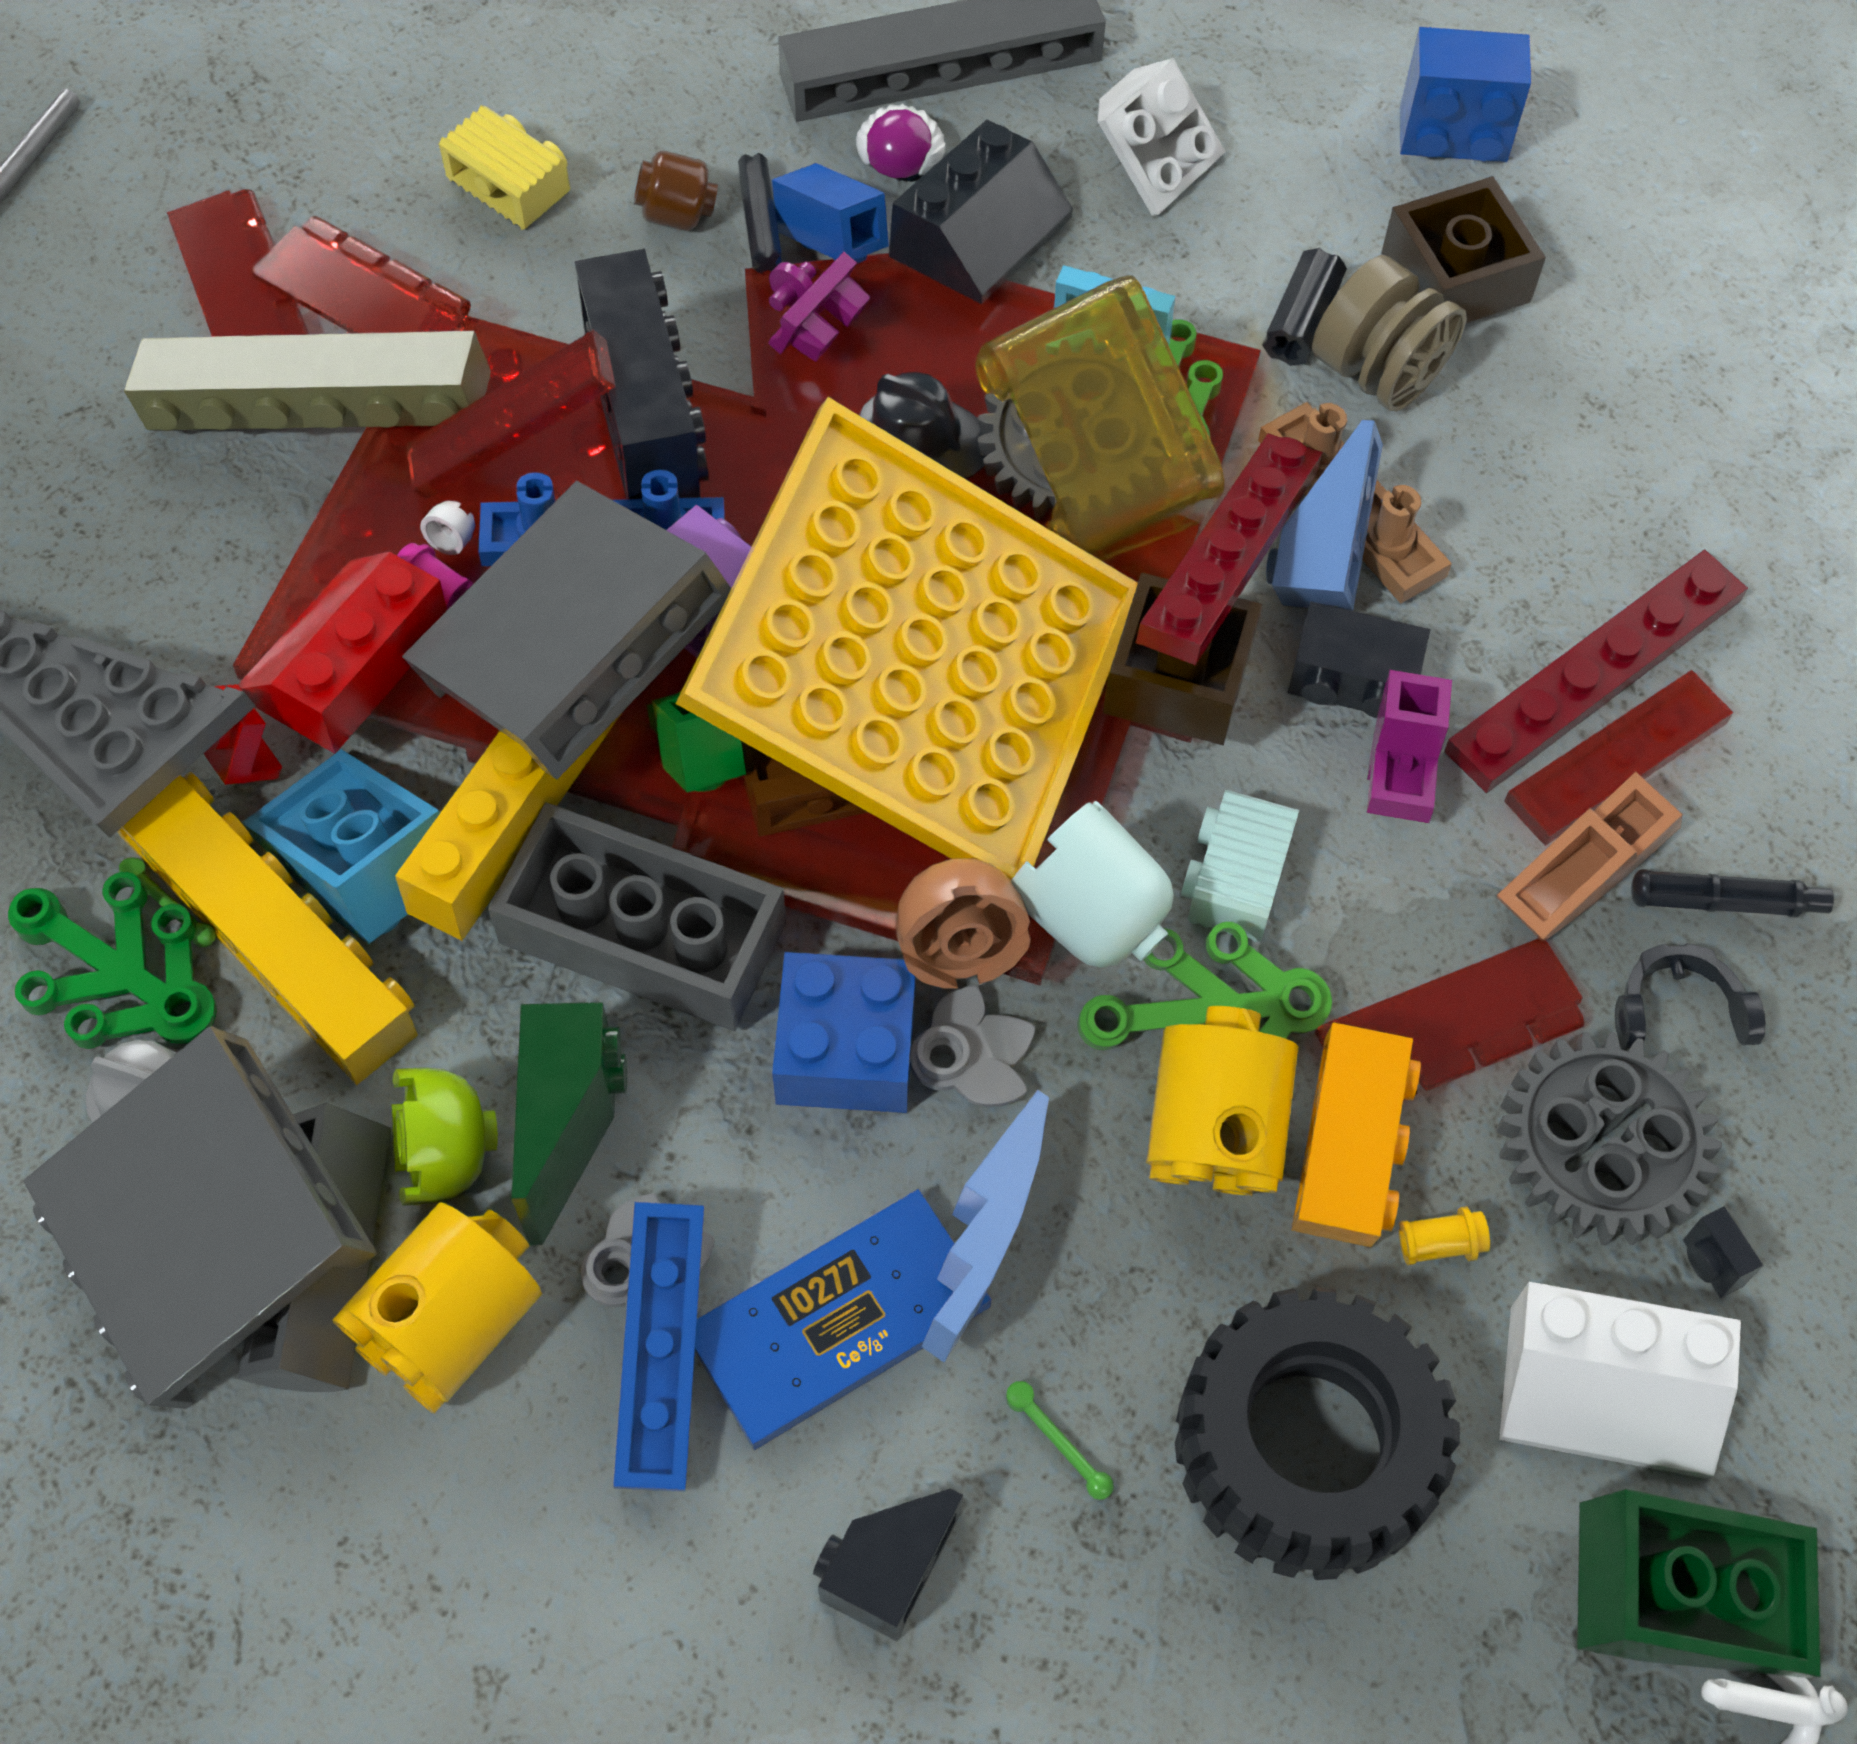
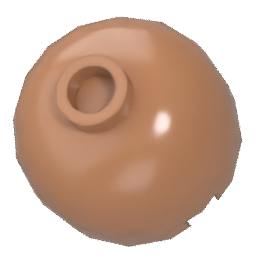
[896,858,1031,989]

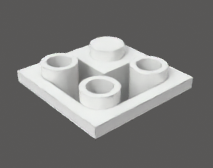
[1098,58,1226,216]

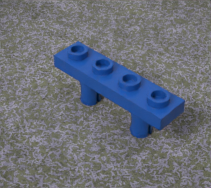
[479,470,725,566]

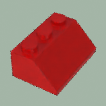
[238,552,447,754]

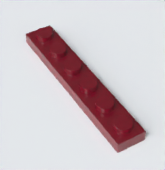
[1136,433,1323,665]
[1444,549,1748,794]

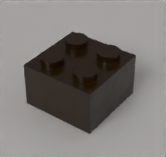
[1381,176,1546,323]
[1103,572,1263,746]

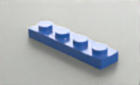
[613,1202,704,1492]

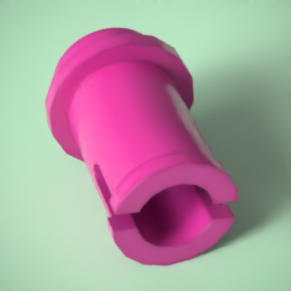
[397,543,473,610]

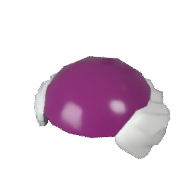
[856,103,945,178]

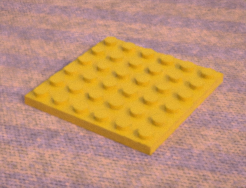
[675,397,1138,880]

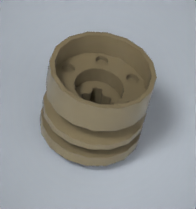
[1312,254,1467,412]

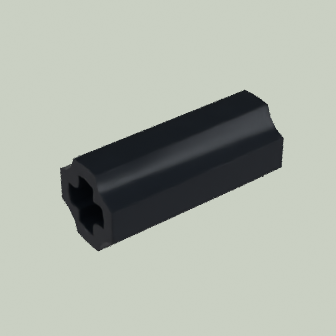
[1262,248,1347,366]

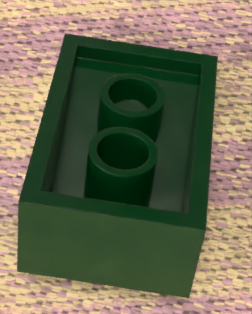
[511,1002,627,1245]
[1577,1489,1821,1678]

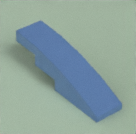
[921,1090,1049,1363]

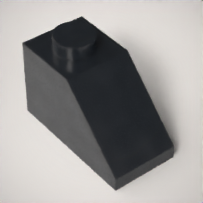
[813,1488,963,1642]

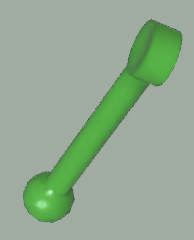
[119,857,216,947]
[1006,1381,1114,1500]

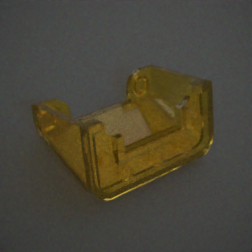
[975,274,1225,560]

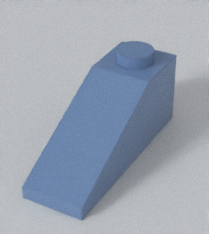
[1266,420,1383,611]

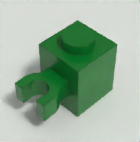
[647,692,746,793]

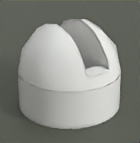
[420,501,476,555]

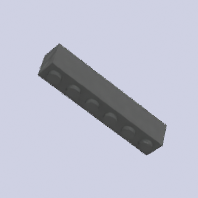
[778,0,1106,122]

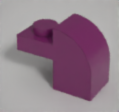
[1366,670,1452,823]

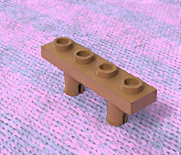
[1258,402,1452,604]

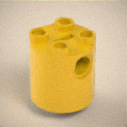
[1146,1006,1298,1196]
[332,1202,542,1414]

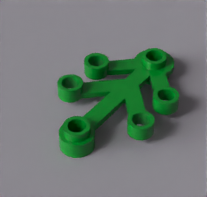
[8,872,217,1049]

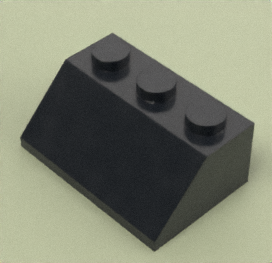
[888,119,1073,304]

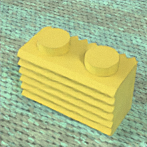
[439,105,570,230]

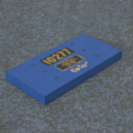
[695,1189,992,1450]

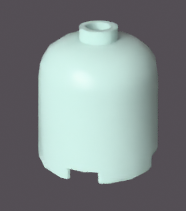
[1010,801,1174,968]

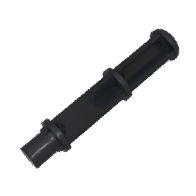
[1631,869,1834,918]

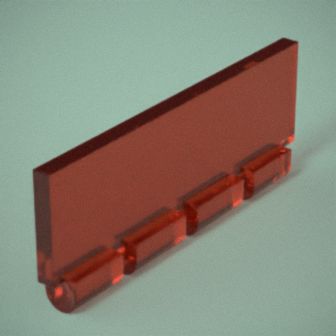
[167,189,310,337]
[251,216,471,334]
[1315,938,1584,1101]

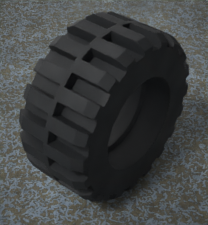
[1174,1287,1460,1580]

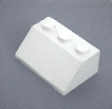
[1499,1282,1741,1479]

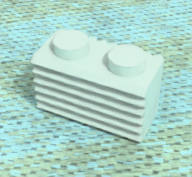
[1181,790,1299,942]

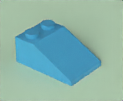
[242,749,440,944]

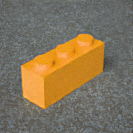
[1291,1022,1421,1247]

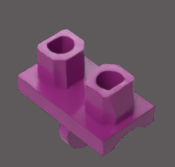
[768,252,871,362]

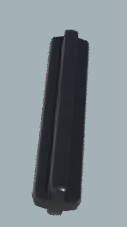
[738,153,782,274]

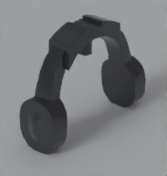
[1615,943,1766,1049]

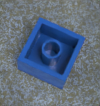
[1400,27,1531,162]
[772,952,916,1113]

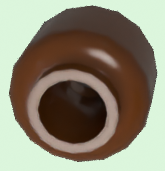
[634,151,718,231]

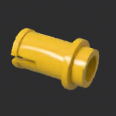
[1399,1206,1490,1265]

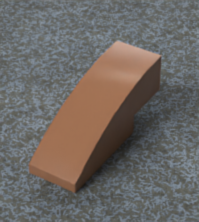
[1497,772,1683,942]

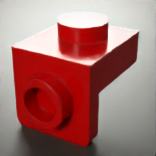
[203,684,282,785]

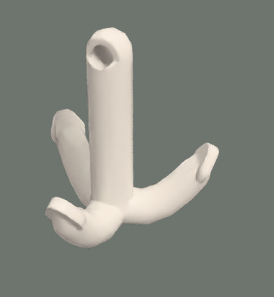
[1701,1674,1847,1744]

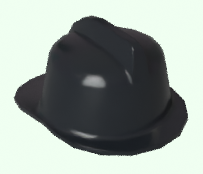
[859,372,986,479]

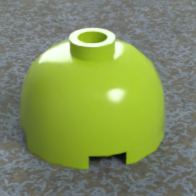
[391,1067,498,1206]

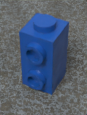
[772,163,889,264]

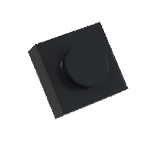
[1683,1206,1764,1299]

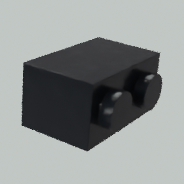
[1287,601,1431,718]

